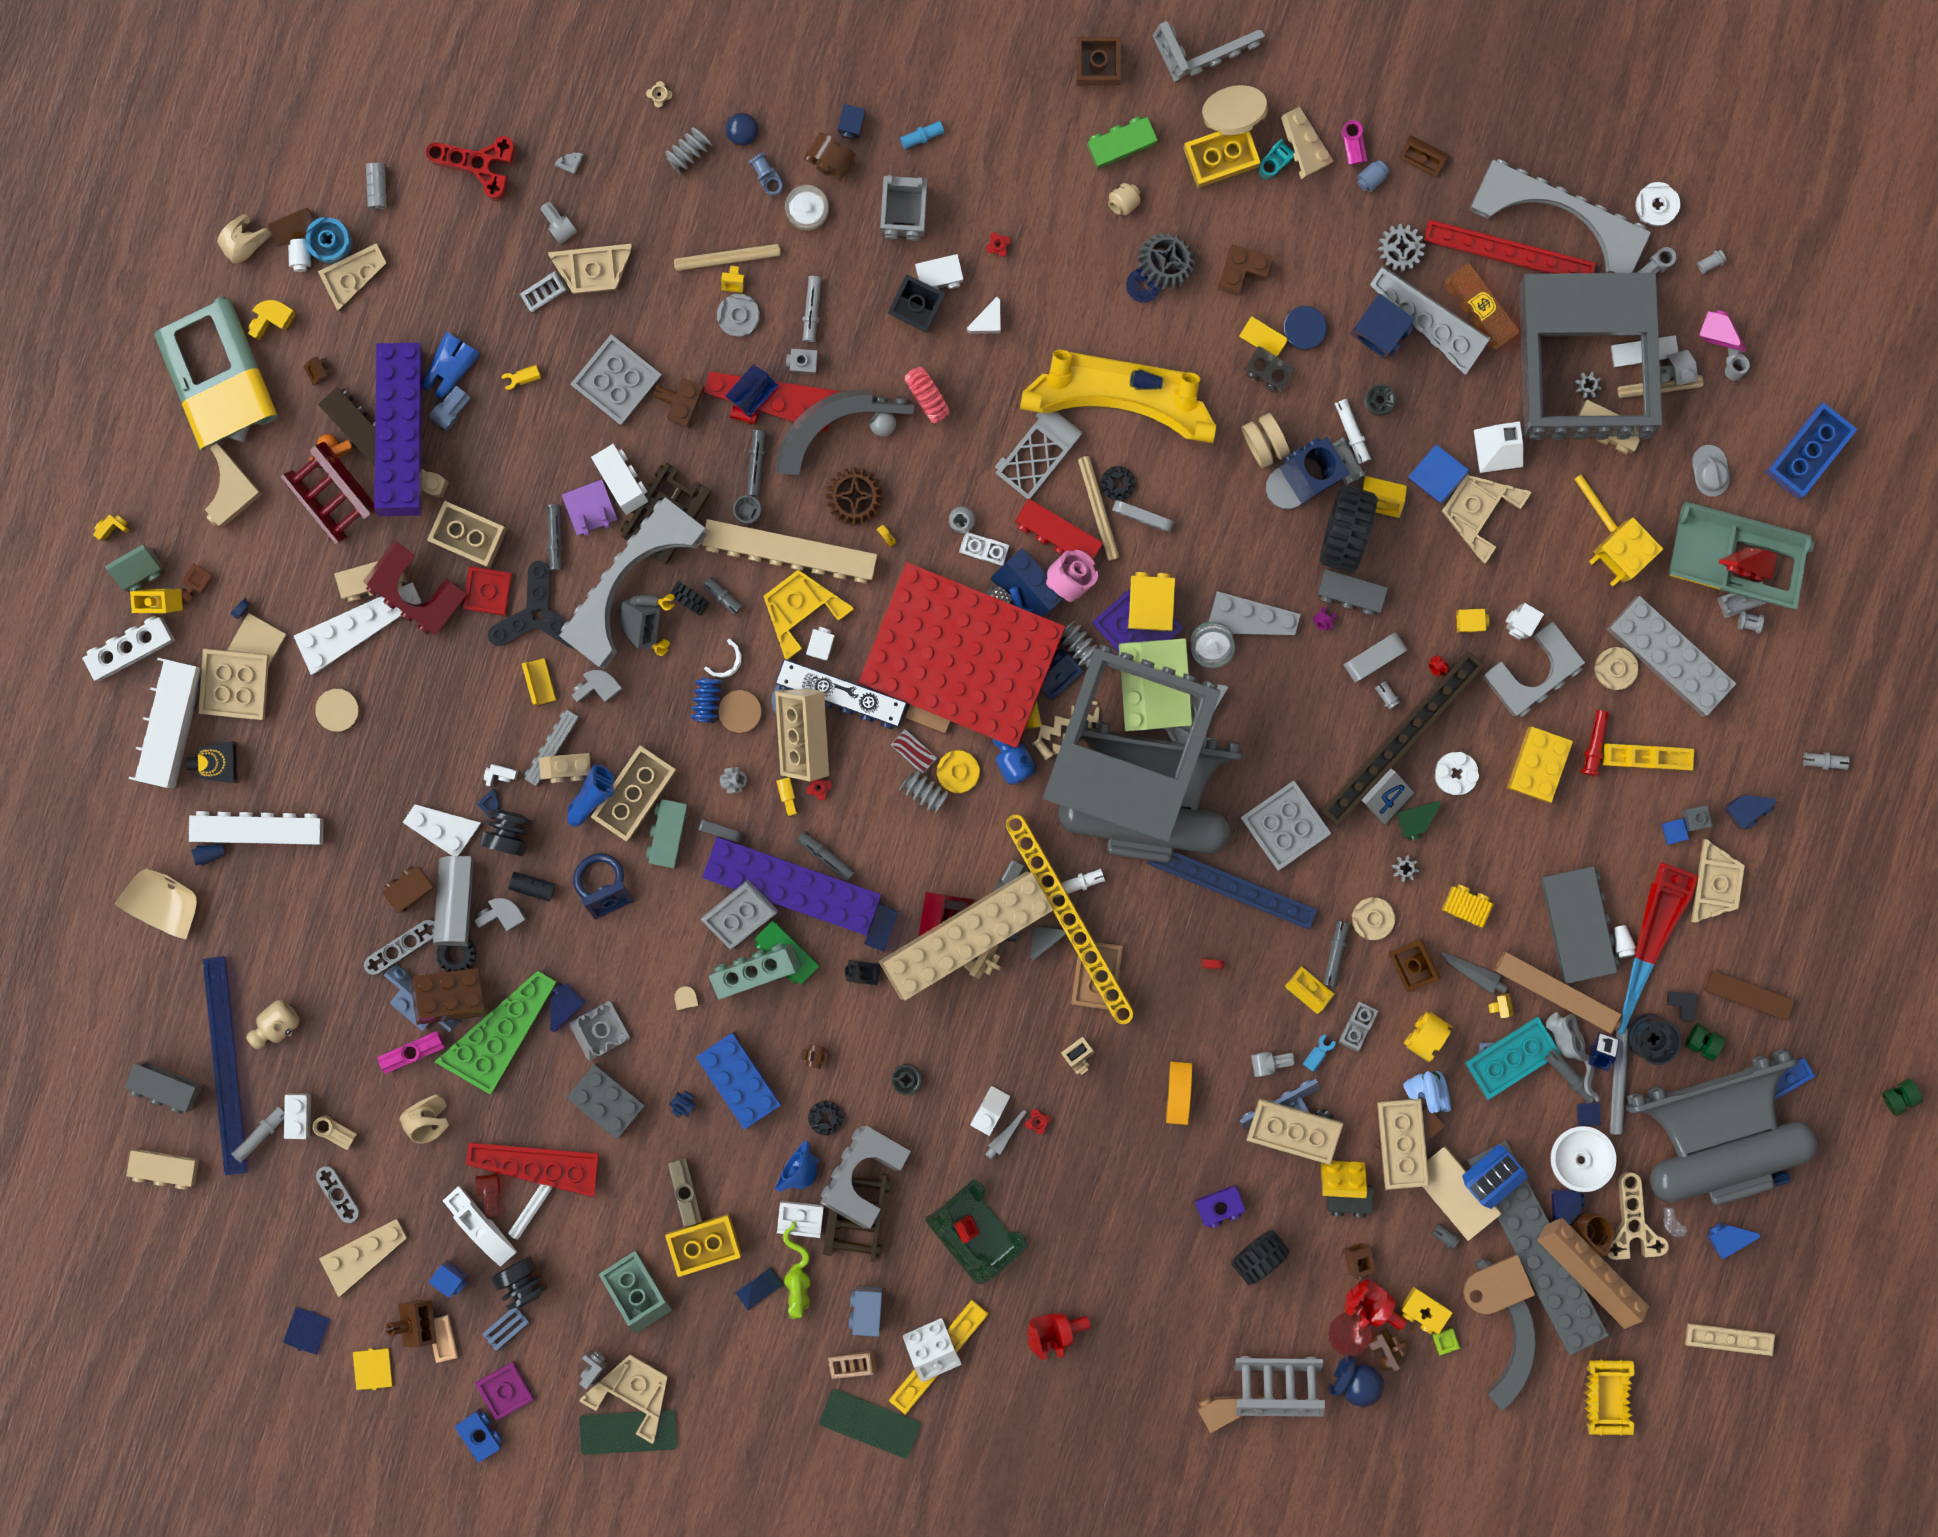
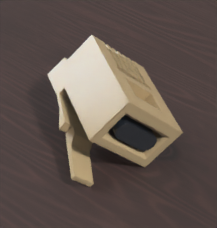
[1061,1037,1095,1075]

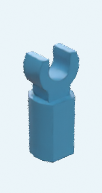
[1303,1034,1336,1073]

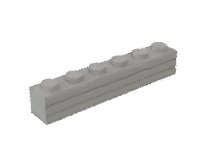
[524,710,579,786]

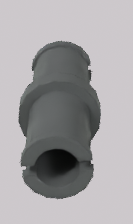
[702,577,743,616]

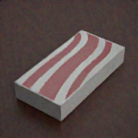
[891,729,937,774]

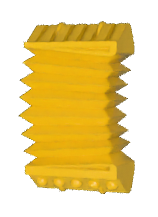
[1584,1359,1634,1436]

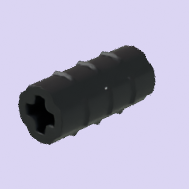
[508,872,556,902]

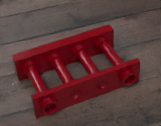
[281,441,376,545]

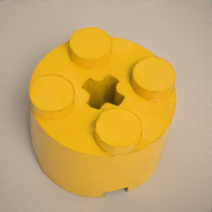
[1403,1011,1453,1062]

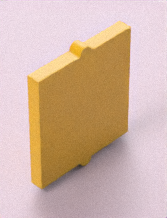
[353,1348,393,1390]

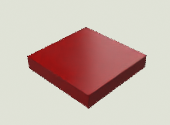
[462,566,513,616]

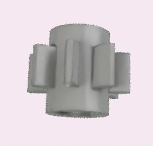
[1574,372,1602,399]
[720,767,747,794]
[1391,855,1419,882]

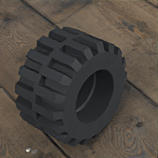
[1232,1230,1290,1285]

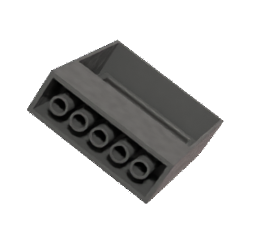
[1519,273,1662,441]
[1043,644,1221,842]

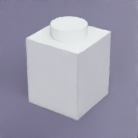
[806,627,835,661]

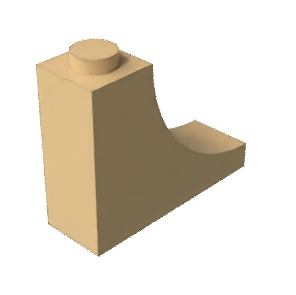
[205,443,262,528]

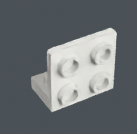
[903,1318,962,1382]

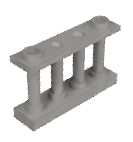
[1234,1356,1325,1417]

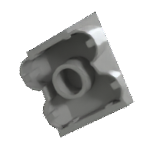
[569,1001,630,1061]

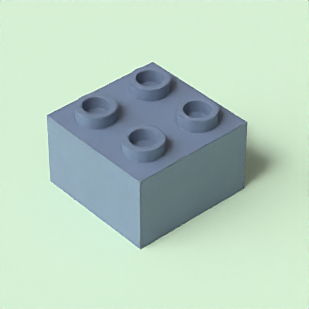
[849,1286,883,1337]

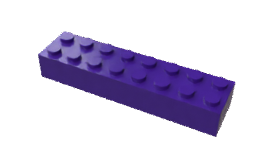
[375,343,423,517]
[702,837,881,936]

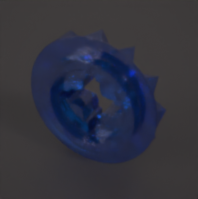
[1126,269,1161,303]

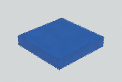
[1408,445,1470,505]

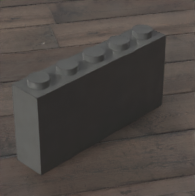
[1540,866,1619,984]

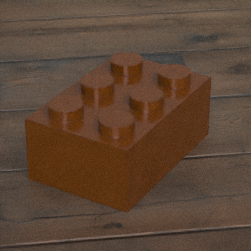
[410,968,484,1025]

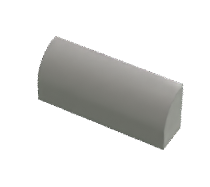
[433,856,474,946]

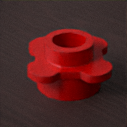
[986,232,1010,257]
[1428,655,1449,677]
[806,778,832,800]
[1025,1109,1051,1135]

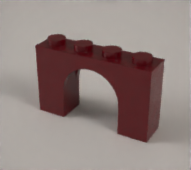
[363,540,467,636]

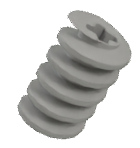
[665,127,713,175]
[1062,621,1098,667]
[899,770,948,814]

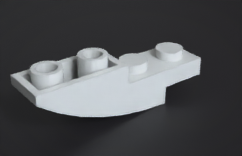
[443,1186,517,1267]

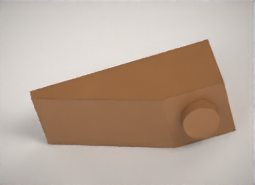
[1197,1394,1265,1433]

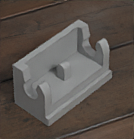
[1332,438,1365,485]
[1717,582,1766,618]

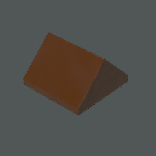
[1389,938,1441,992]

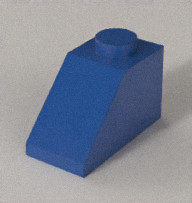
[1706,1223,1760,1259]

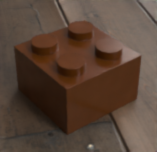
[1076,37,1121,85]

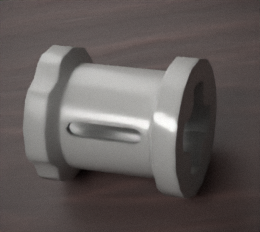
[1737,610,1764,634]

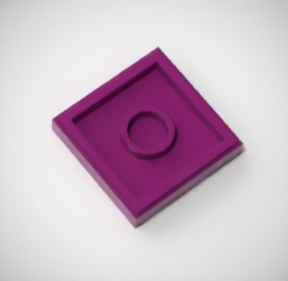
[475,1361,535,1421]

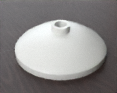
[1550,1126,1616,1192]

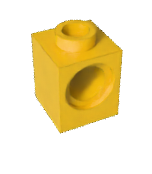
[1456,609,1489,633]

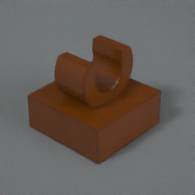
[303,356,333,386]

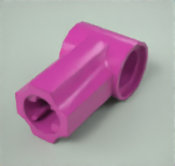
[1341,120,1367,165]

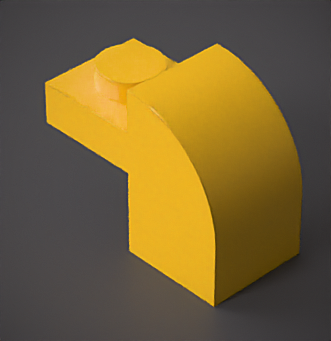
[248,300,296,340]

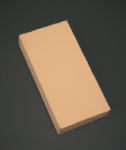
[432,1315,458,1363]

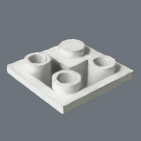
[1473,422,1523,473]

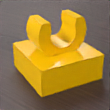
[721,266,744,293]
[1489,993,1514,1018]

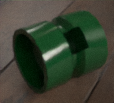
[1684,1023,1725,1062]
[1882,1078,1923,1117]

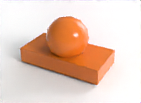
[309,434,355,468]

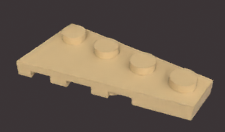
[319,1218,408,1297]

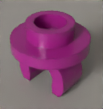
[1313,606,1336,630]

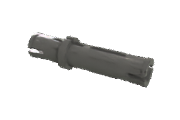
[746,430,766,496]
[546,504,564,571]
[796,830,855,882]
[1322,920,1350,987]
[1544,1049,1596,1104]

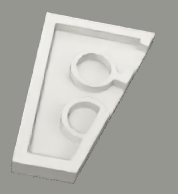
[403,805,481,856]

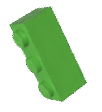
[1087,116,1158,170]

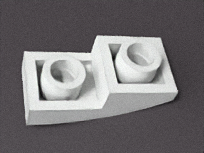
[959,532,1009,566]

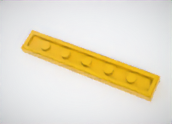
[889,1300,989,1415]

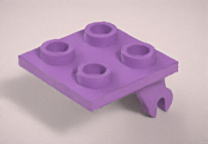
[562,480,618,537]

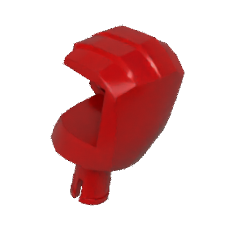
[1344,1279,1407,1331]
[1027,1313,1090,1359]

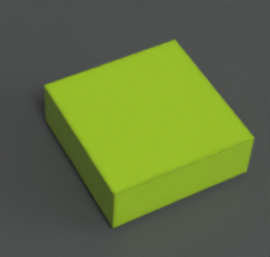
[1432,1327,1460,1355]

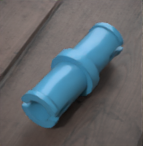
[899,120,945,150]

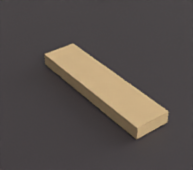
[1685,1323,1775,1356]

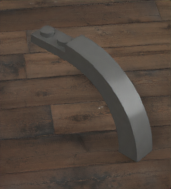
[775,389,914,475]
[1473,1257,1535,1411]

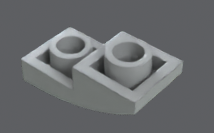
[1338,1002,1378,1052]

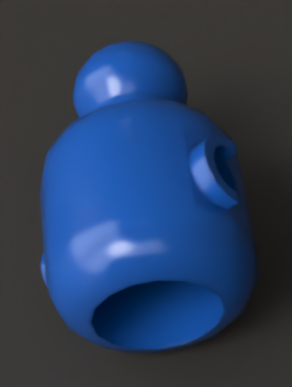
[993,739,1036,785]

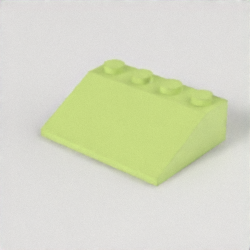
[1119,638,1192,731]

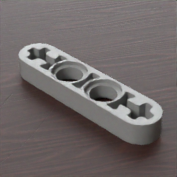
[364,920,434,975]

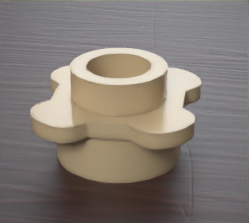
[646,81,672,108]

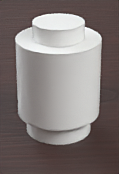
[288,239,311,272]

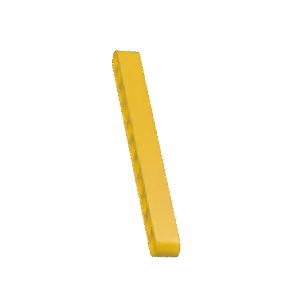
[1006,814,1133,1024]

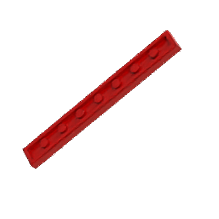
[1423,219,1596,274]

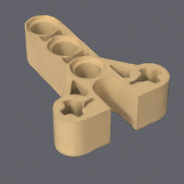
[1604,1171,1668,1260]

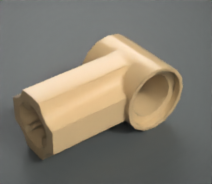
[313,1115,357,1150]

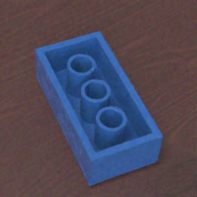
[1764,402,1857,499]
[696,1032,782,1130]

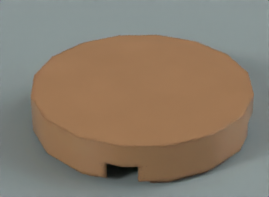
[718,690,762,733]

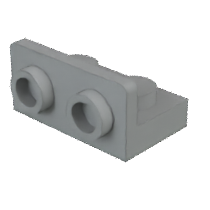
[580,1351,608,1389]

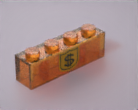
[1445,262,1520,350]

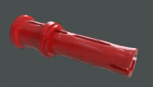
[1580,710,1610,777]

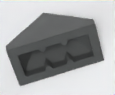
[1030,926,1066,960]

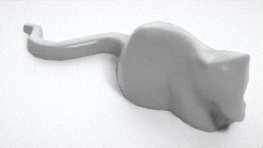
[1546,1012,1600,1102]

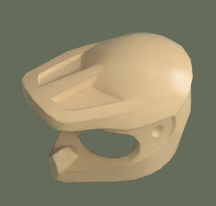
[217,214,271,264]
[399,1094,449,1143]

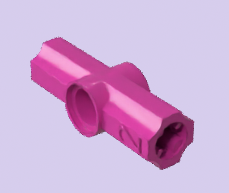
[377,1031,445,1074]

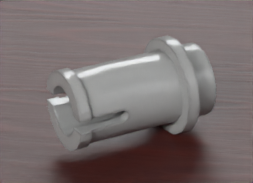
[1697,250,1727,274]
[1375,681,1400,710]

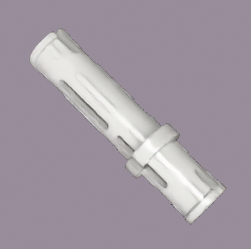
[1335,399,1371,464]
[1053,868,1105,899]

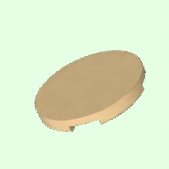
[1202,85,1268,135]

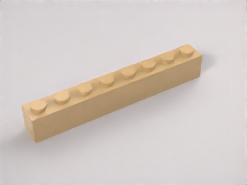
[702,519,877,584]

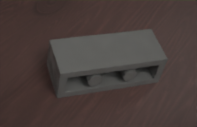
[1316,569,1388,616]

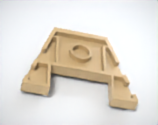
[1441,475,1532,564]
[579,1354,668,1444]

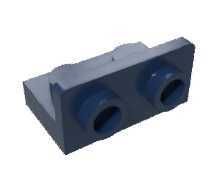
[1041,648,1083,700]

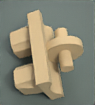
[963,945,1001,979]

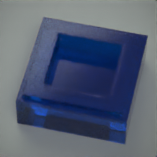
[1576,1102,1601,1126]

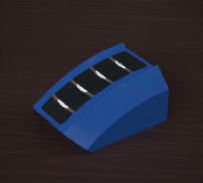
[1462,1145,1528,1209]

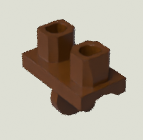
[1369,1328,1408,1371]

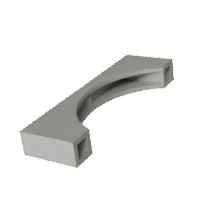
[1469,159,1651,273]
[559,498,710,669]

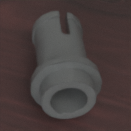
[1431,1223,1460,1249]

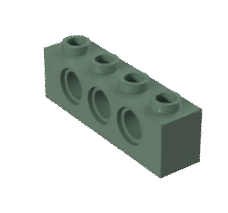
[709,943,801,1000]

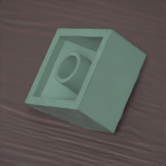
[105,545,165,592]

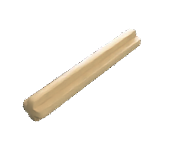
[1617,375,1703,398]

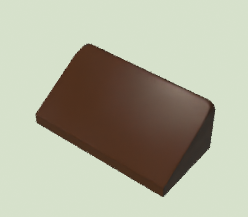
[1399,135,1448,177]
[268,208,314,246]

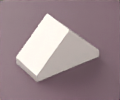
[967,297,1001,334]

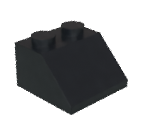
[887,274,946,333]

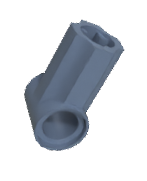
[429,386,471,431]

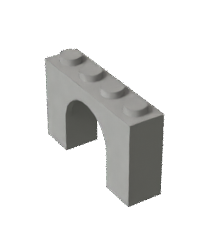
[1482,622,1585,717]
[820,1126,911,1228]

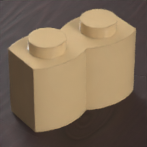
[422,469,449,497]

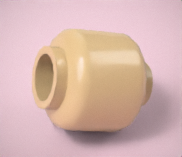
[1108,183,1141,215]

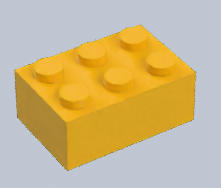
[1183,131,1260,189]
[1507,727,1573,803]
[665,1214,742,1277]

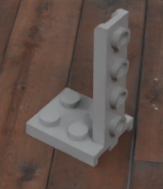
[1152,21,1265,82]

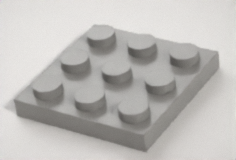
[570,334,662,426]
[1240,780,1331,871]

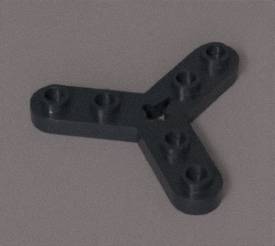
[488,561,575,649]

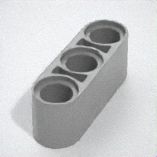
[1343,632,1408,683]

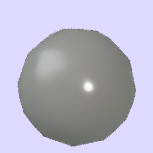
[869,412,897,437]
[949,506,976,534]

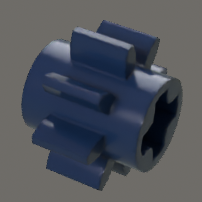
[669,1091,696,1118]

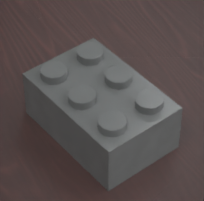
[125,1061,204,1114]
[567,1063,646,1139]

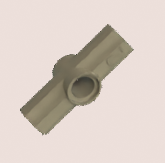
[668,1158,702,1226]

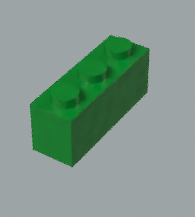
[754,920,820,985]

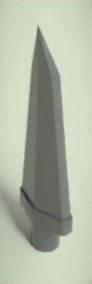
[1441,951,1508,994]

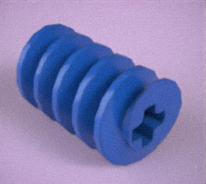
[690,678,722,724]

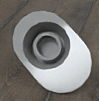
[1692,445,1730,496]

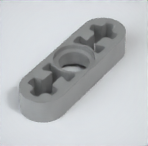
[1112,500,1174,532]
[316,1166,360,1223]

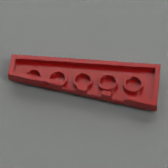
[703,372,840,433]
[466,1143,599,1198]

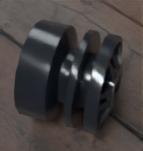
[480,809,533,856]
[1627,1013,1681,1065]
[490,1255,548,1311]

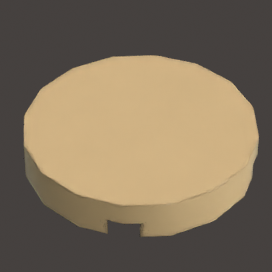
[1594,647,1638,690]
[315,689,359,732]
[1352,897,1395,940]

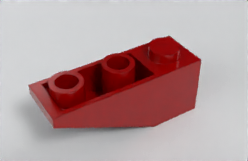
[1719,548,1778,582]

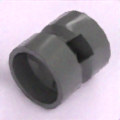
[733,495,763,526]

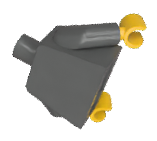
[617,594,675,656]

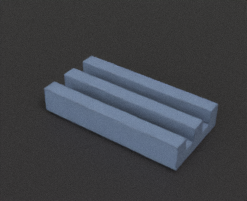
[482,1308,530,1351]

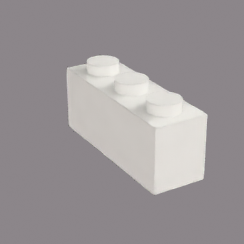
[591,444,648,515]

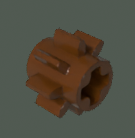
[801,1044,828,1069]

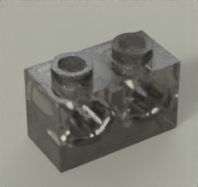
[1244,346,1296,393]

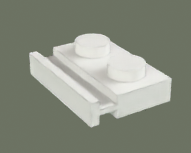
[777,1201,824,1238]

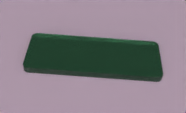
[819,1389,920,1458]
[579,1410,677,1455]

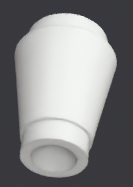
[1613,925,1637,958]

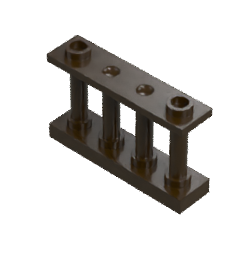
[823,1167,891,1262]

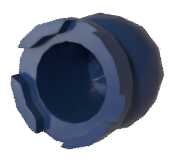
[1328,1354,1384,1408]

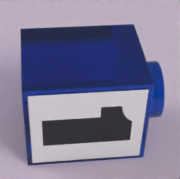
[1588,1032,1619,1072]

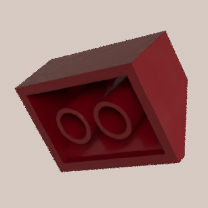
[918,892,974,937]

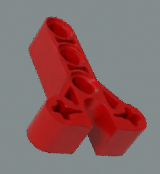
[425,136,516,201]

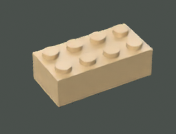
[591,745,677,842]

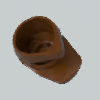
[1572,1212,1614,1257]

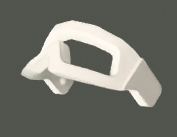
[704,639,742,678]

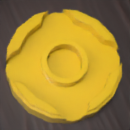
[937,750,980,793]

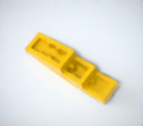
[1603,744,1694,771]

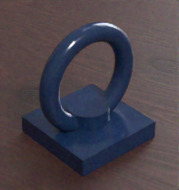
[573,853,634,920]

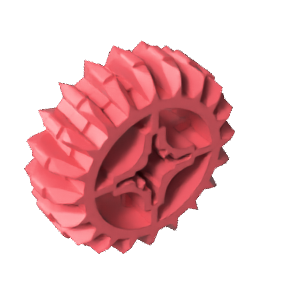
[905,366,949,423]

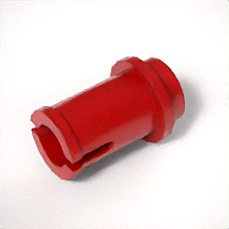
[730,405,759,425]

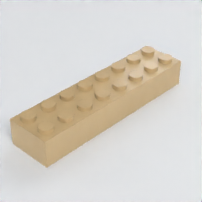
[878,872,1053,1001]

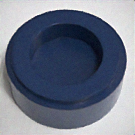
[230,598,251,619]

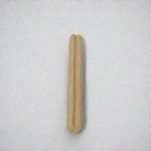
[674,244,781,271]
[1078,456,1119,561]

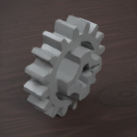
[1377,224,1425,272]

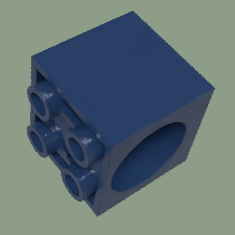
[1350,293,1415,359]
[1279,437,1350,504]

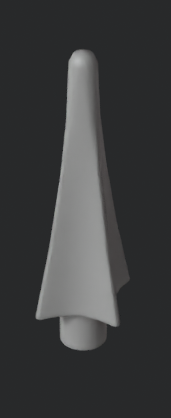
[985,1110,1027,1160]

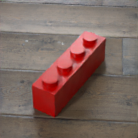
[1015,498,1103,560]

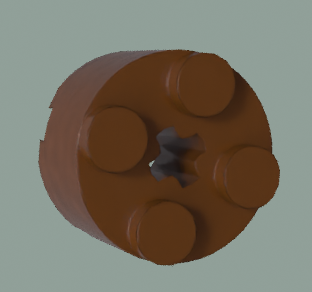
[803,132,856,181]

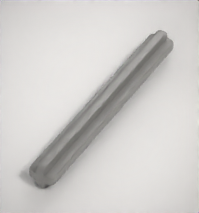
[1610,1027,1628,1135]

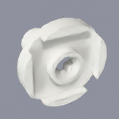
[1635,182,1680,227]
[1435,752,1479,795]

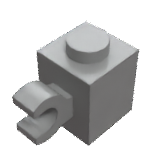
[1660,350,1698,386]

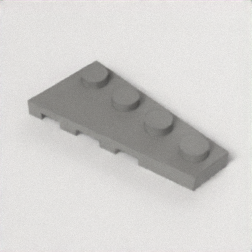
[1208,591,1301,636]

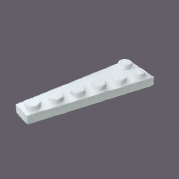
[294,583,422,675]

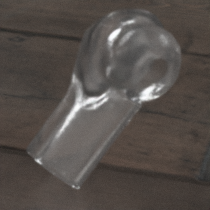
[1664,1208,1687,1237]

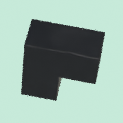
[1666,991,1697,1021]

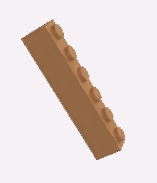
[1537,1218,1650,1329]

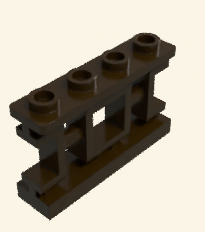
[620,463,712,565]

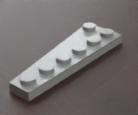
[1370,266,1491,375]

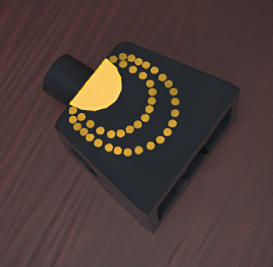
[186,741,238,783]

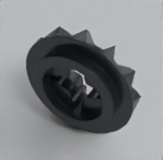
[1101,466,1135,501]
[808,1101,843,1136]

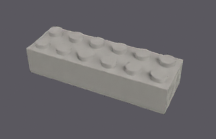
[1606,596,1736,717]

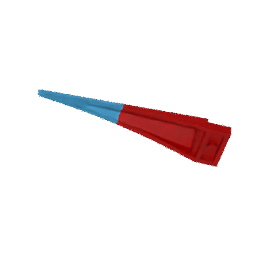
[1618,862,1698,1034]

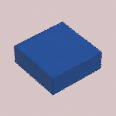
[1661,818,1689,845]

